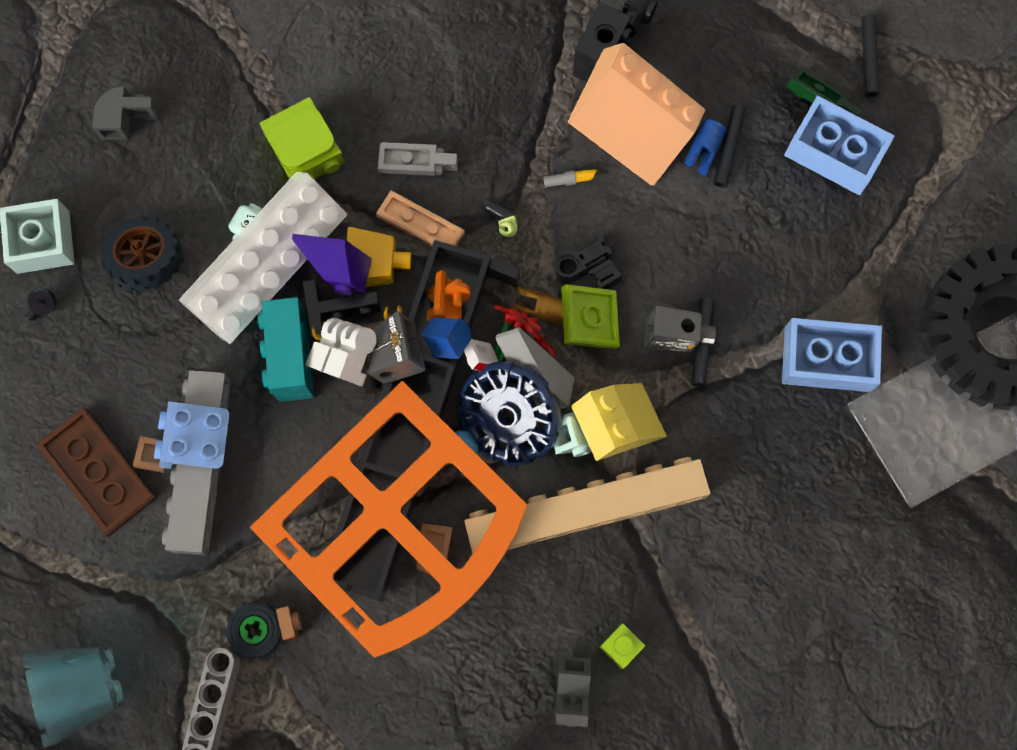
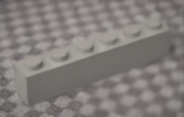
[162,370,231,556]

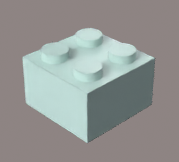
[0,199,74,274]

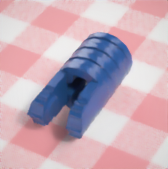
[684,119,726,176]

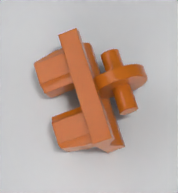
[427,270,471,321]

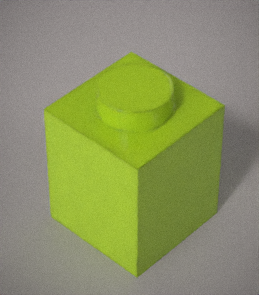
[599,623,646,669]

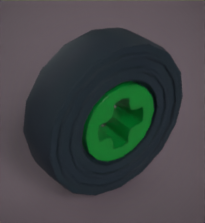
[227,602,282,659]

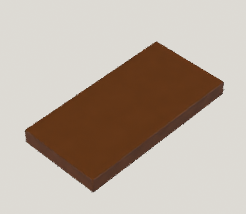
[36,407,157,537]

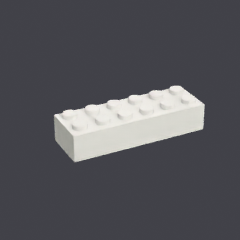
[178,172,348,344]

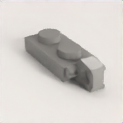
[378,142,458,176]

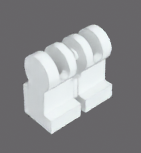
[305,318,376,386]

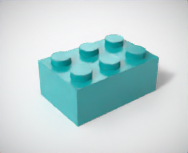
[258,297,314,402]

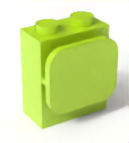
[259,97,345,180]

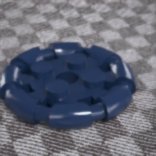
[458,361,562,466]

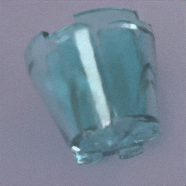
[21,646,124,748]

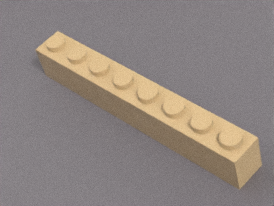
[464,457,711,554]

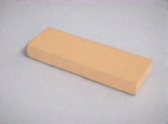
[376,190,465,247]

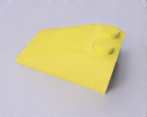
[571,383,667,461]

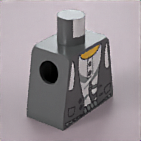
[644,306,716,352]

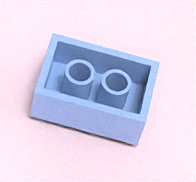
[784,96,895,195]
[782,318,882,392]

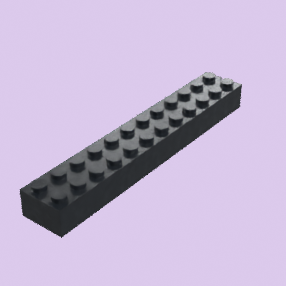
[333,240,491,602]

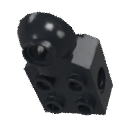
[573,0,658,82]

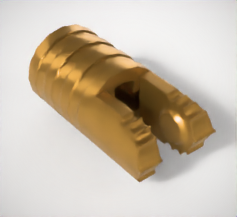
[513,286,563,326]

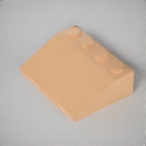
[568,43,706,185]

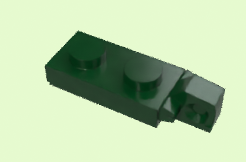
[786,68,864,117]

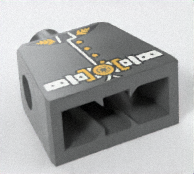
[361,311,426,383]

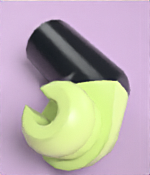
[485,200,518,237]

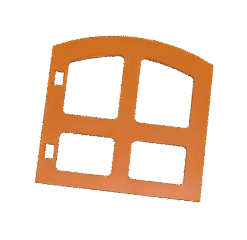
[250,381,527,658]

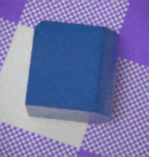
[421,318,471,359]

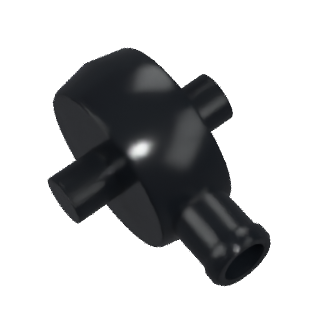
[25,287,56,321]

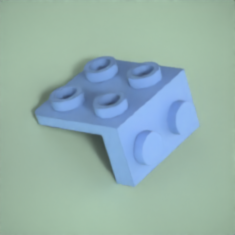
[154,401,229,469]

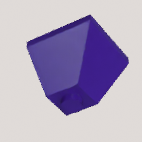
[292,234,372,295]

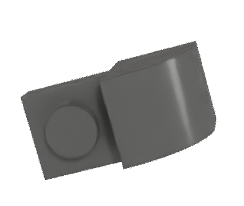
[92,86,159,140]
[555,656,591,727]

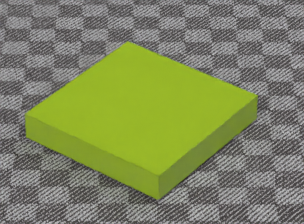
[561,284,620,349]

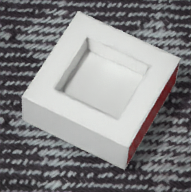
[464,339,499,371]

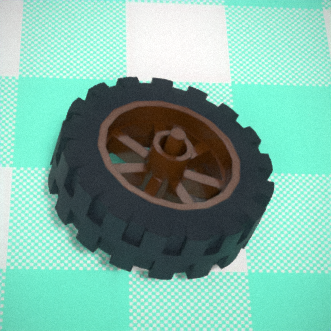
[100,216,183,292]

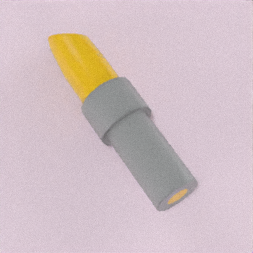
[543,169,598,188]

